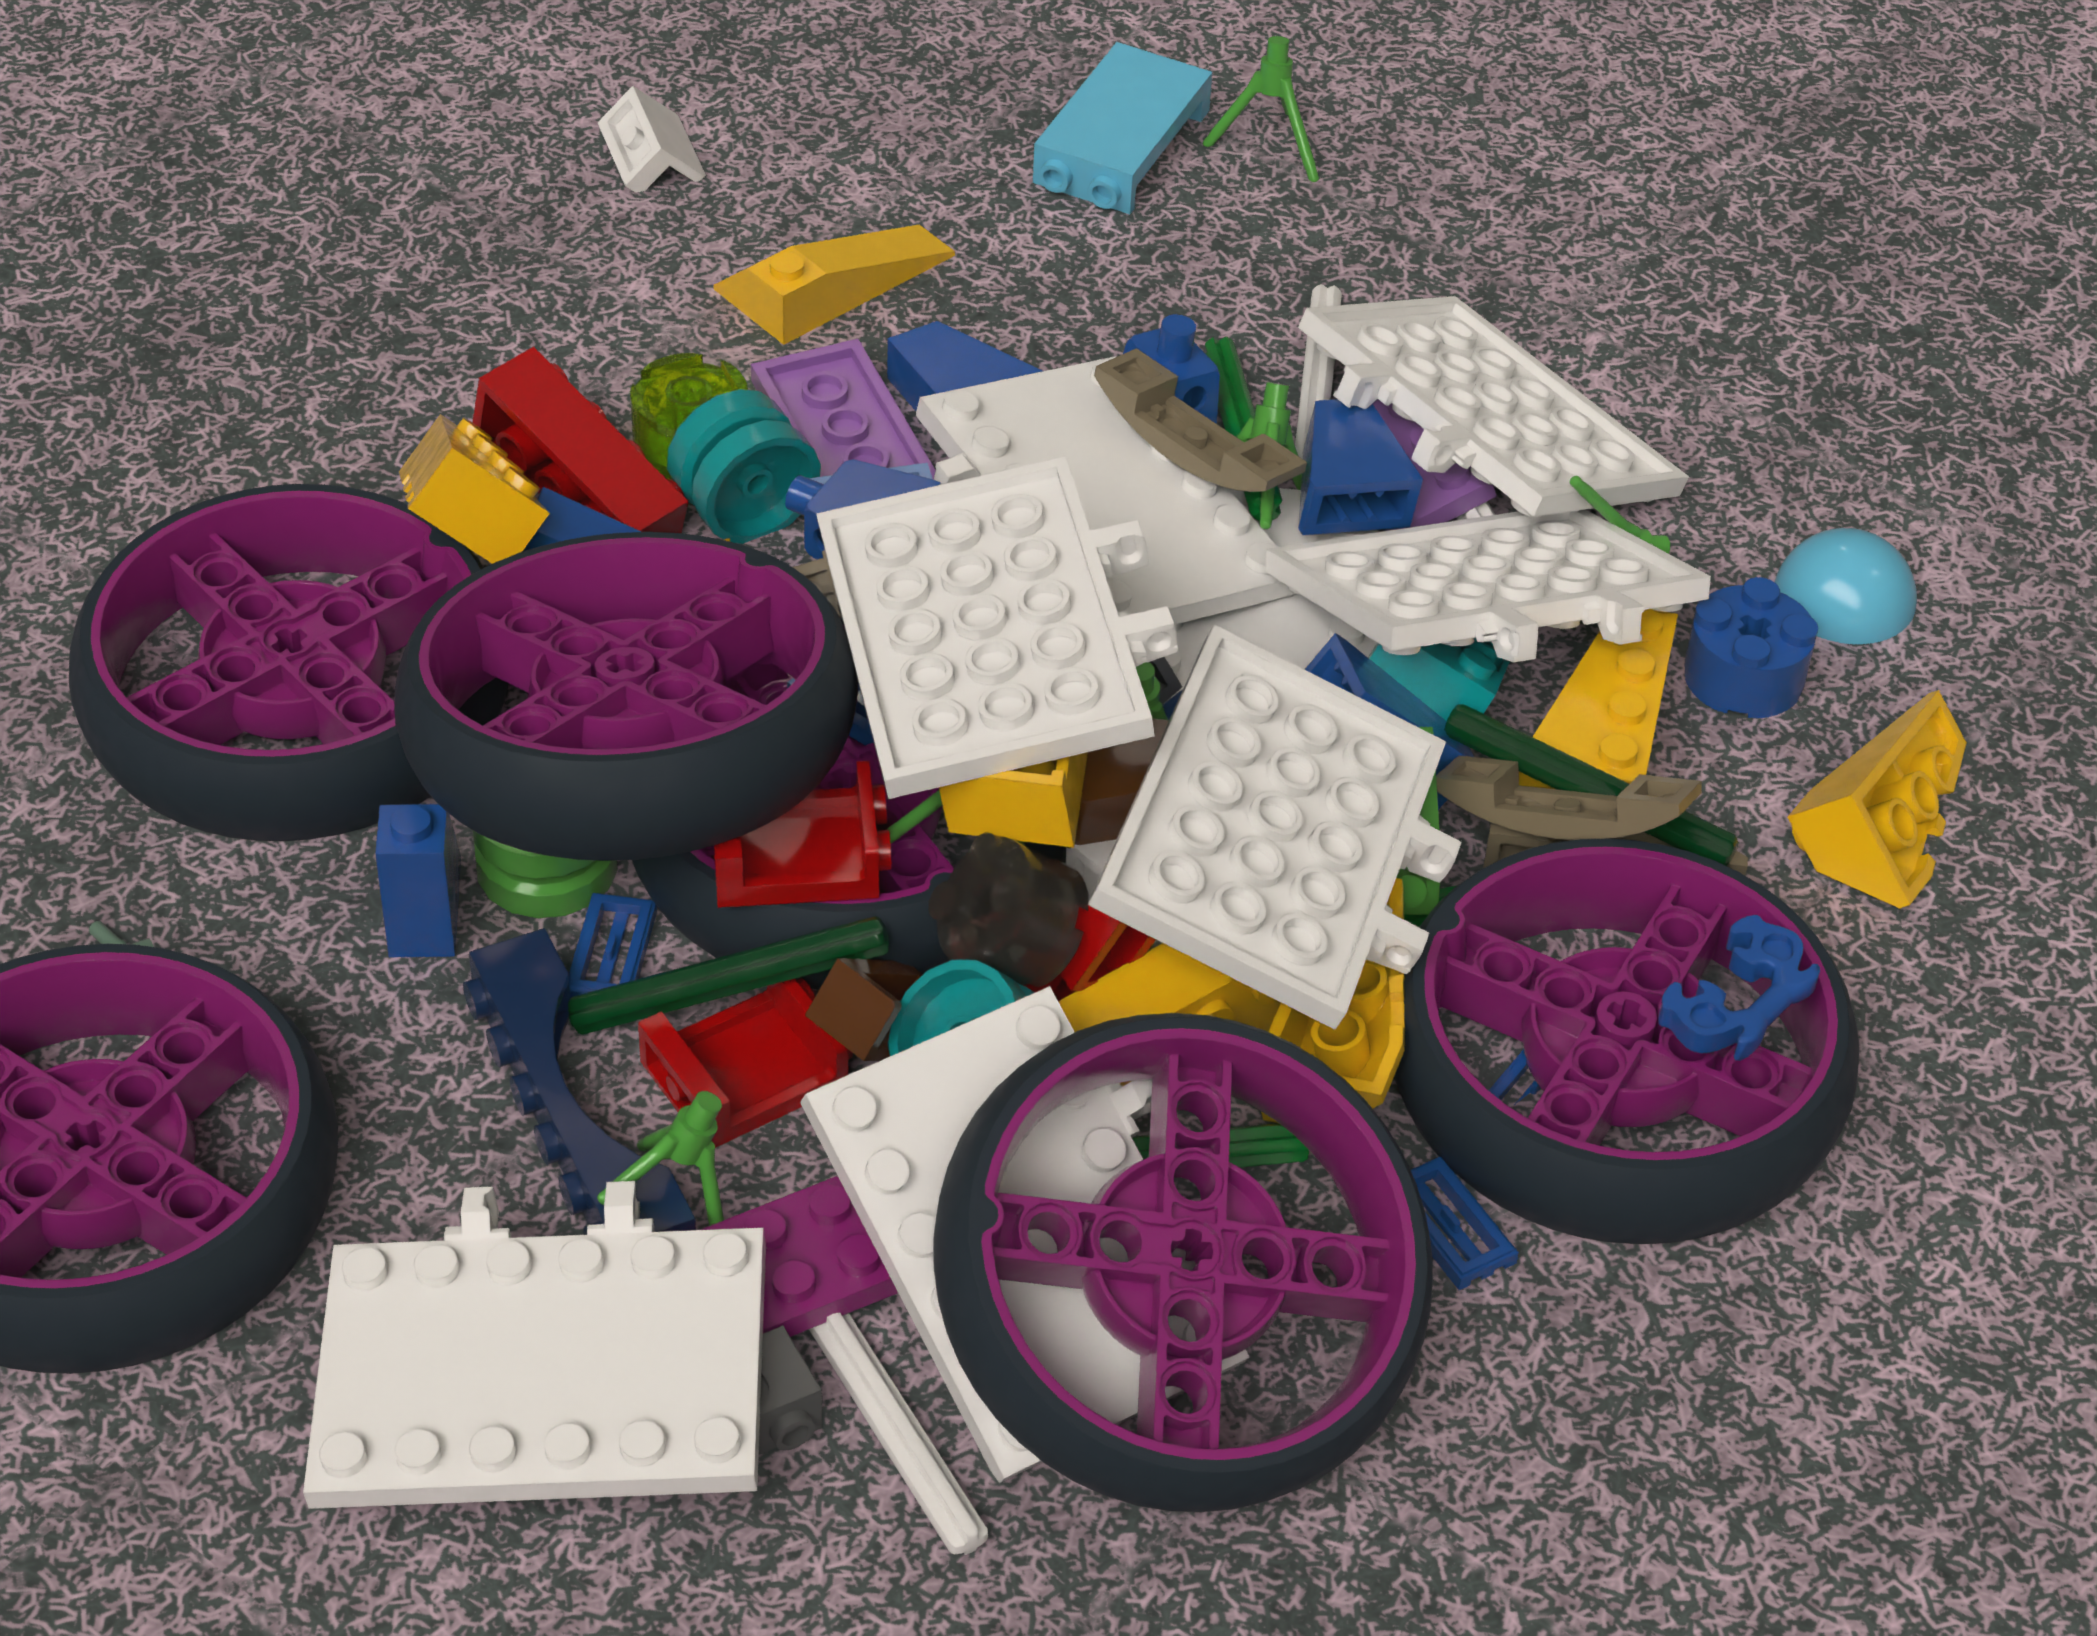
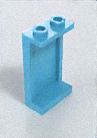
[1033,42,1212,214]

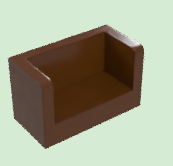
[805,958,923,1061]

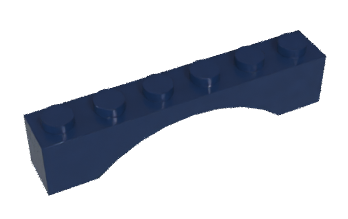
[463,928,696,1235]

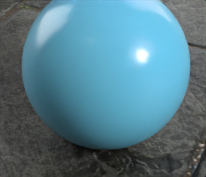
[1775,528,1917,644]

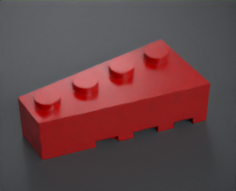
[472,346,689,534]

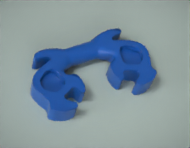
[1658,915,1820,1061]

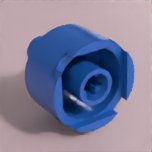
[1684,577,1818,718]

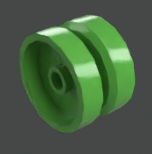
[473,831,618,918]

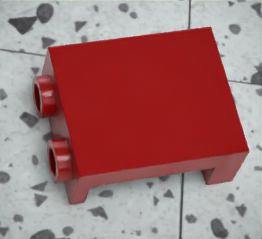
[714,761,892,908]
[638,978,853,1148]

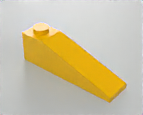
[714,224,955,345]
[1787,690,1967,908]
[1261,878,1405,1123]

